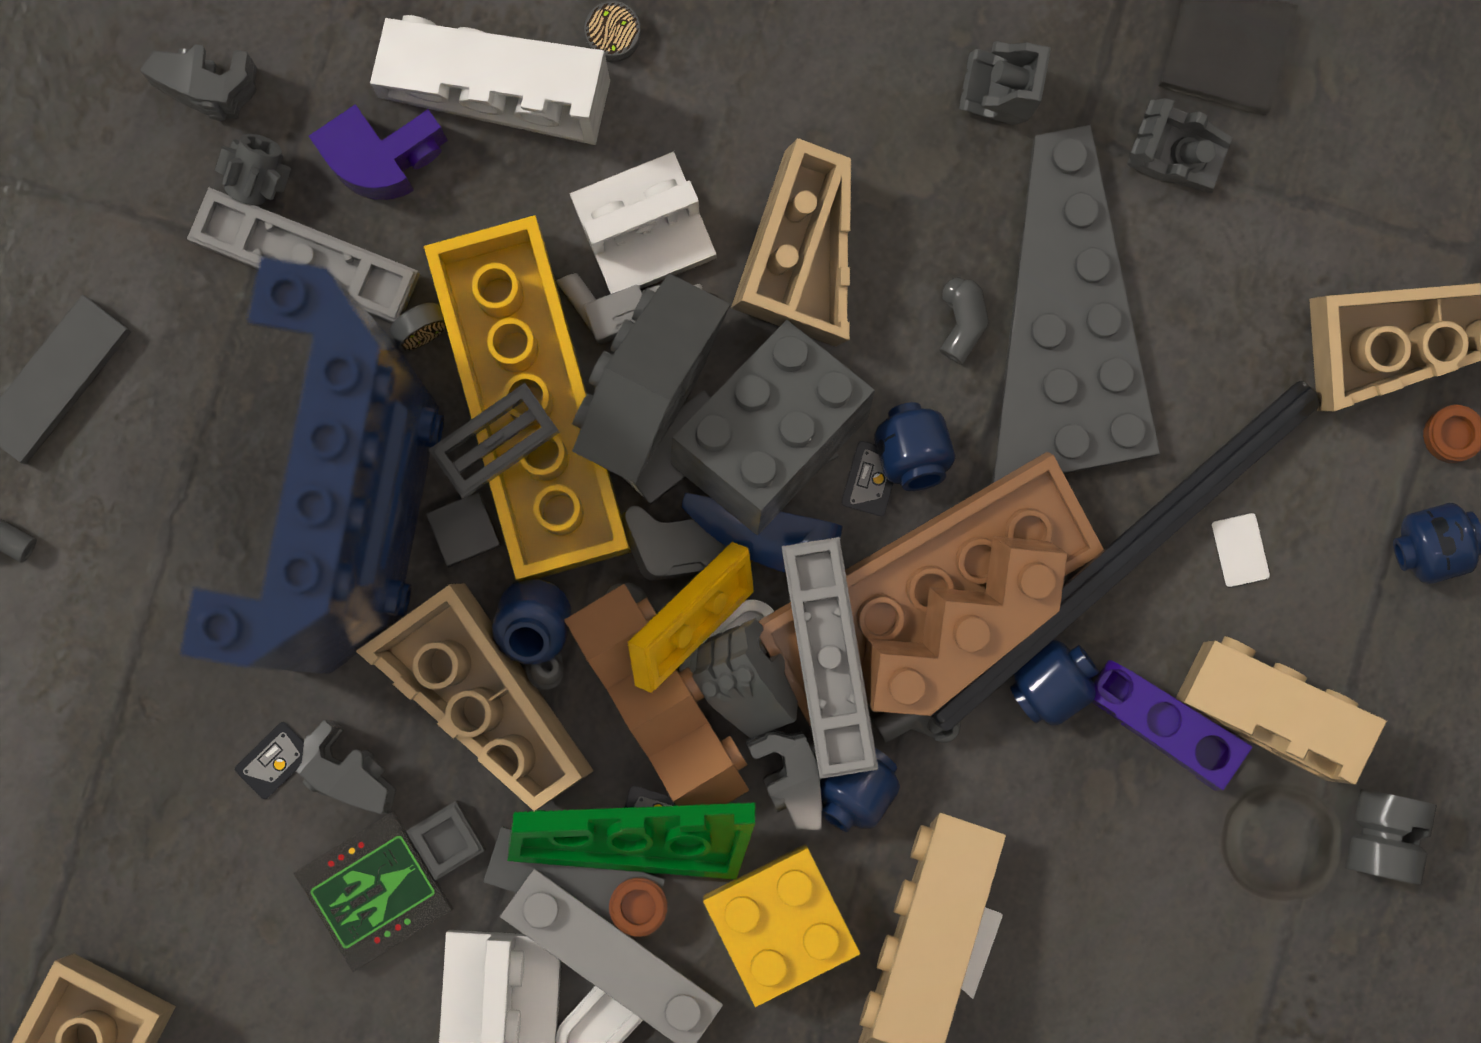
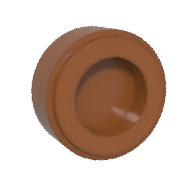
[1423,405,1481,463]
[609,877,668,937]

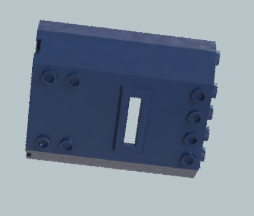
[180,256,444,674]

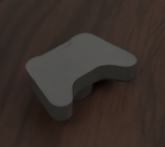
[621,496,726,581]

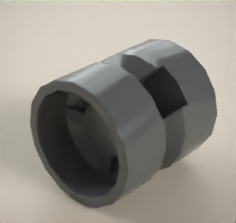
[1345,789,1437,885]

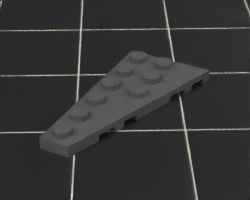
[992,125,1160,483]

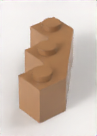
[862,536,1068,716]
[565,584,749,806]

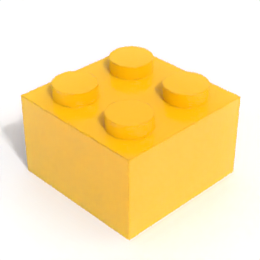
[703,844,860,1007]

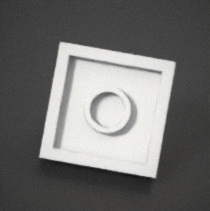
[570,152,717,294]
[439,930,561,1043]

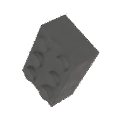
[572,273,731,483]
[671,320,875,536]

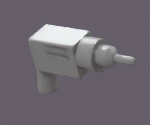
[556,273,702,345]

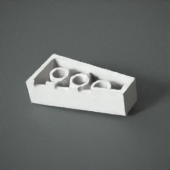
[370,15,610,145]

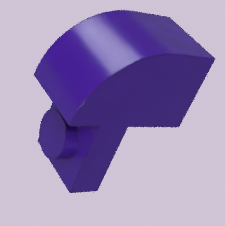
[309,104,448,200]

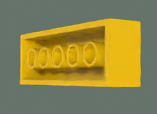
[424,215,631,581]

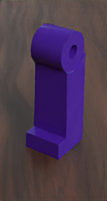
[1092,660,1252,791]

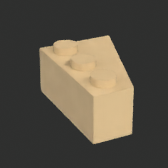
[731,138,851,347]
[1175,636,1387,785]

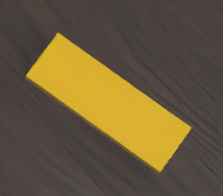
[628,542,754,693]

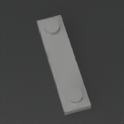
[187,187,420,323]
[782,537,878,779]
[500,868,723,1043]

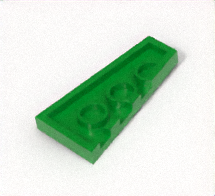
[507,803,755,880]

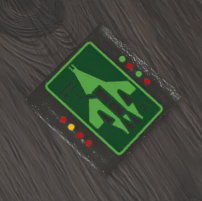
[294,811,454,972]

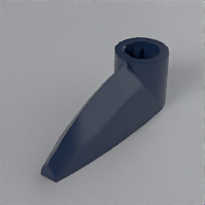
[682,493,843,574]

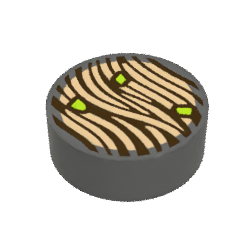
[584,1,641,61]
[389,303,447,352]

